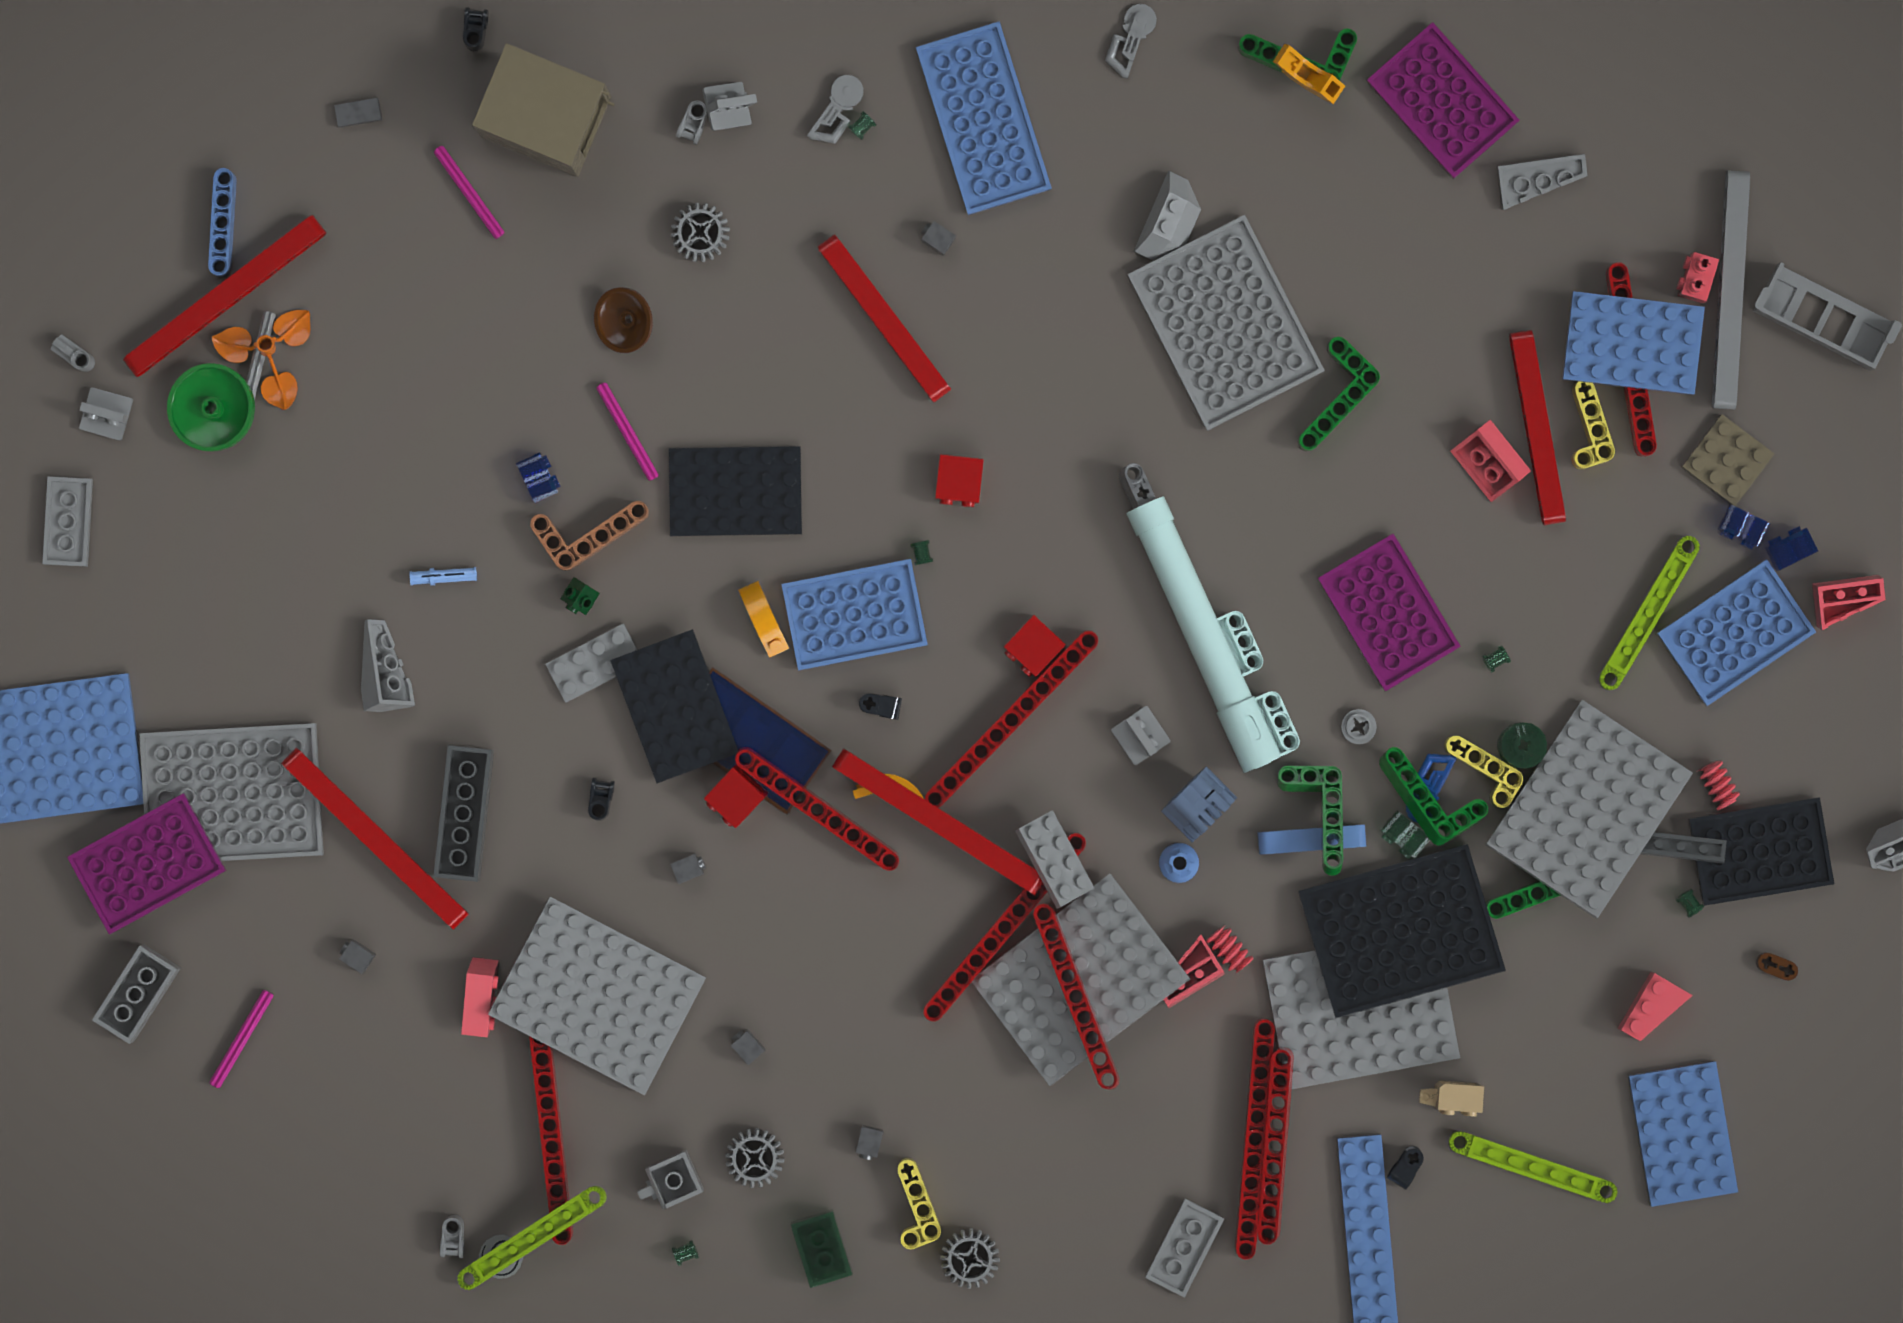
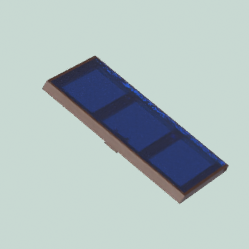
[710,667,832,815]

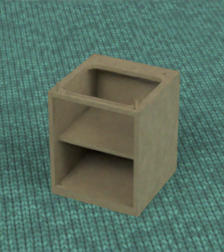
[472,43,615,177]

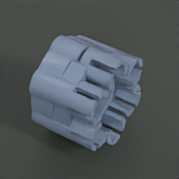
[1161,766,1237,842]

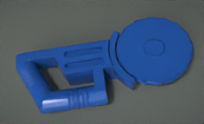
[1406,753,1457,823]

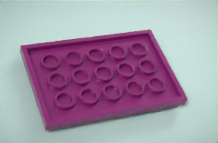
[1366,22,1520,179]
[1317,533,1461,692]
[67,793,227,935]

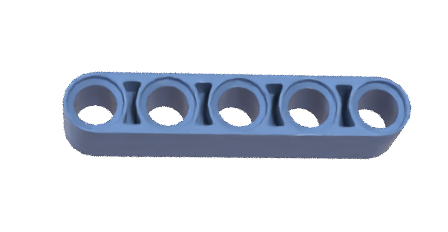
[208,168,237,277]
[1257,824,1367,854]

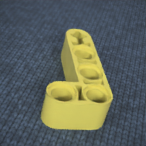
[1571,381,1615,469]
[1444,736,1523,808]
[898,1158,941,1249]

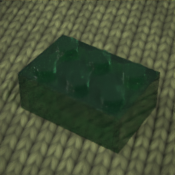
[791,1209,853,1288]

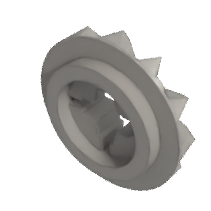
[1341,709,1377,744]

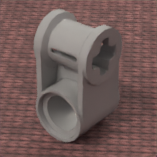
[676,100,708,145]
[440,1214,464,1258]

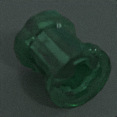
[848,111,877,140]
[910,540,933,566]
[1482,646,1511,673]
[1676,889,1704,918]
[672,1240,699,1266]

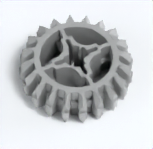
[671,203,730,262]
[725,1128,785,1188]
[940,1228,1000,1289]

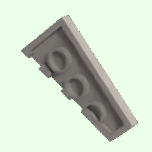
[1497,154,1588,210]

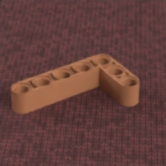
[530,501,649,571]

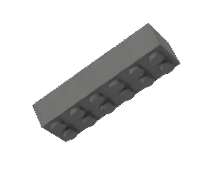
[433,745,494,882]

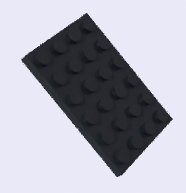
[669,446,802,537]
[610,629,738,784]
[1688,797,1834,906]

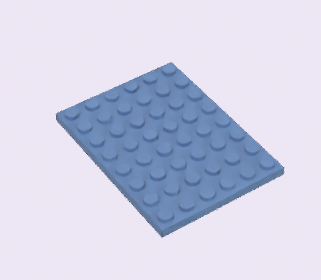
[0,673,143,824]

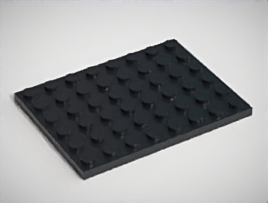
[1298,844,1506,1019]

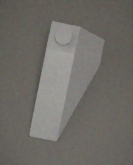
[361,619,415,712]

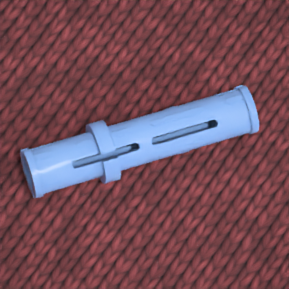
[410,567,477,586]

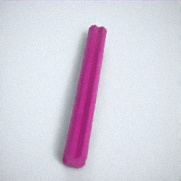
[434,146,504,239]
[596,383,658,481]
[209,990,273,1088]

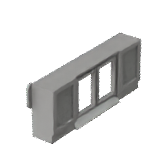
[1753,262,1902,371]

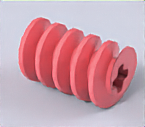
[1696,760,1740,810]
[1206,925,1254,973]

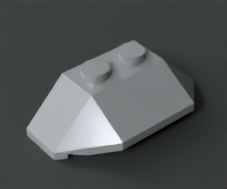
[1134,171,1201,260]
[1866,819,1903,872]

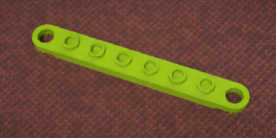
[1599,536,1700,690]
[1448,1131,1618,1203]
[457,1186,607,1290]

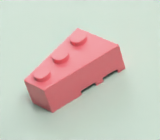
[1812,575,1886,630]
[1164,935,1225,1008]
[461,957,499,1038]
[1617,972,1693,1041]

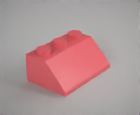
[1450,420,1531,502]

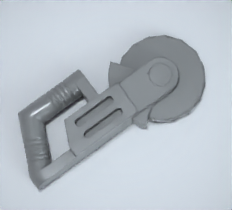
[1105,4,1157,79]
[807,75,864,144]

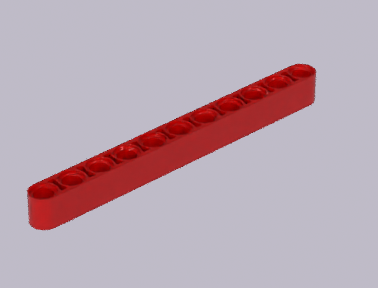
[123,215,327,377]
[925,631,1098,808]
[281,747,469,930]
[832,748,1043,895]
[924,833,1086,1022]
[1235,1018,1275,1260]
[529,1036,573,1245]

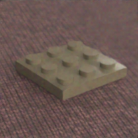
[1682,414,1775,507]

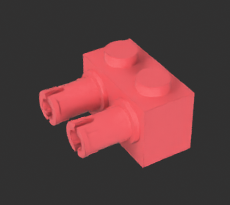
[1676,252,1719,303]

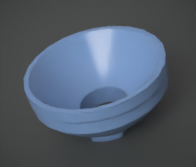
[1159,843,1199,883]

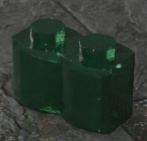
[1380,810,1430,859]

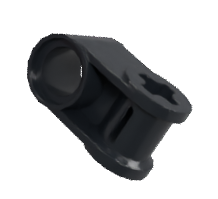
[463,7,489,52]
[859,694,902,720]
[588,777,615,821]
[1387,1146,1424,1190]

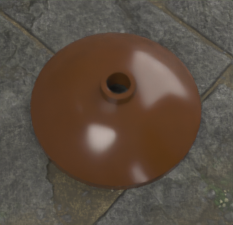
[594,287,653,353]

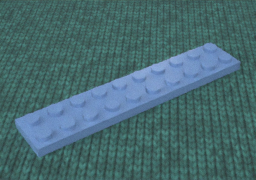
[1337,1134,1398,1323]

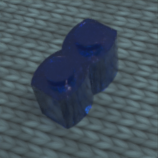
[516,452,561,504]
[1717,505,1770,550]
[1765,526,1818,571]

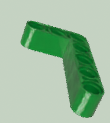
[1238,28,1357,81]
[1298,337,1380,452]
[1379,747,1488,845]
[1277,766,1343,876]
[1486,881,1561,919]

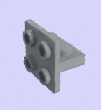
[702,82,757,131]
[79,387,133,441]
[1111,706,1171,765]

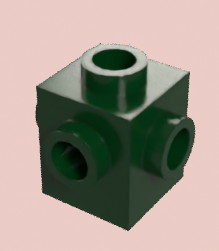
[560,577,600,615]

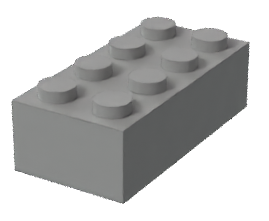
[92,944,181,1044]

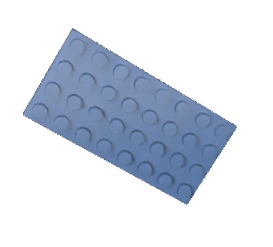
[916,21,1052,215]

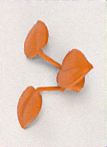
[212,310,311,410]

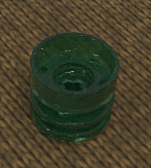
[1497,722,1547,769]

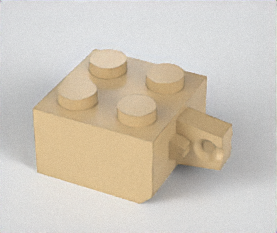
[1419,1081,1484,1116]

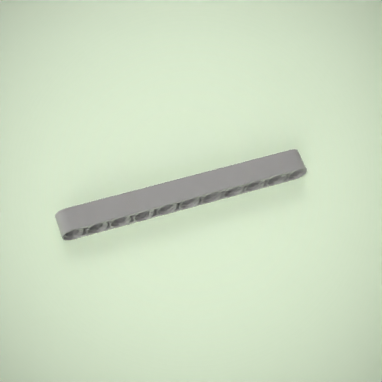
[1712,170,1750,410]

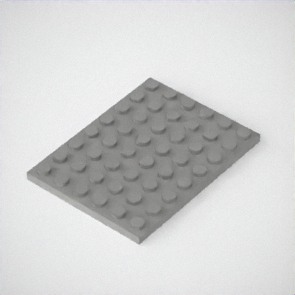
[1127,215,1325,431]
[1486,700,1693,919]
[139,723,324,861]
[972,874,1190,1086]
[488,897,706,1095]
[1263,950,1460,1089]

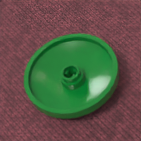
[167,363,255,452]

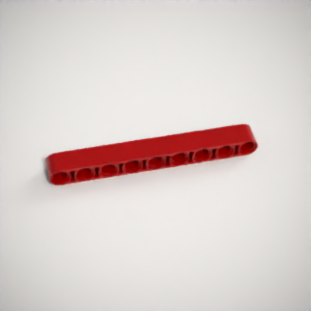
[817,234,951,403]
[1606,262,1657,457]
[1509,330,1566,526]
[735,747,899,871]
[1033,904,1120,1090]
[1258,1047,1294,1245]

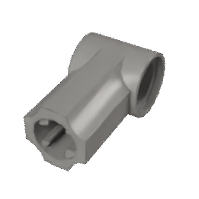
[50,334,95,372]

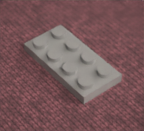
[42,476,93,567]
[546,623,637,703]
[1015,810,1094,908]
[1145,1198,1224,1298]

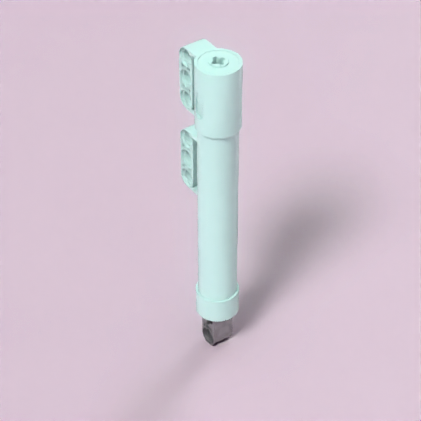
[1119,463,1300,773]

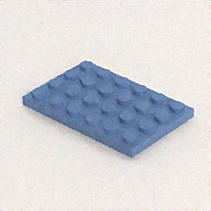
[1562,291,1705,395]
[781,559,928,671]
[1657,559,1816,706]
[1628,1061,1738,1207]

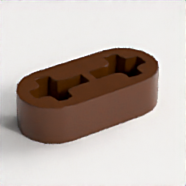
[1756,952,1798,981]

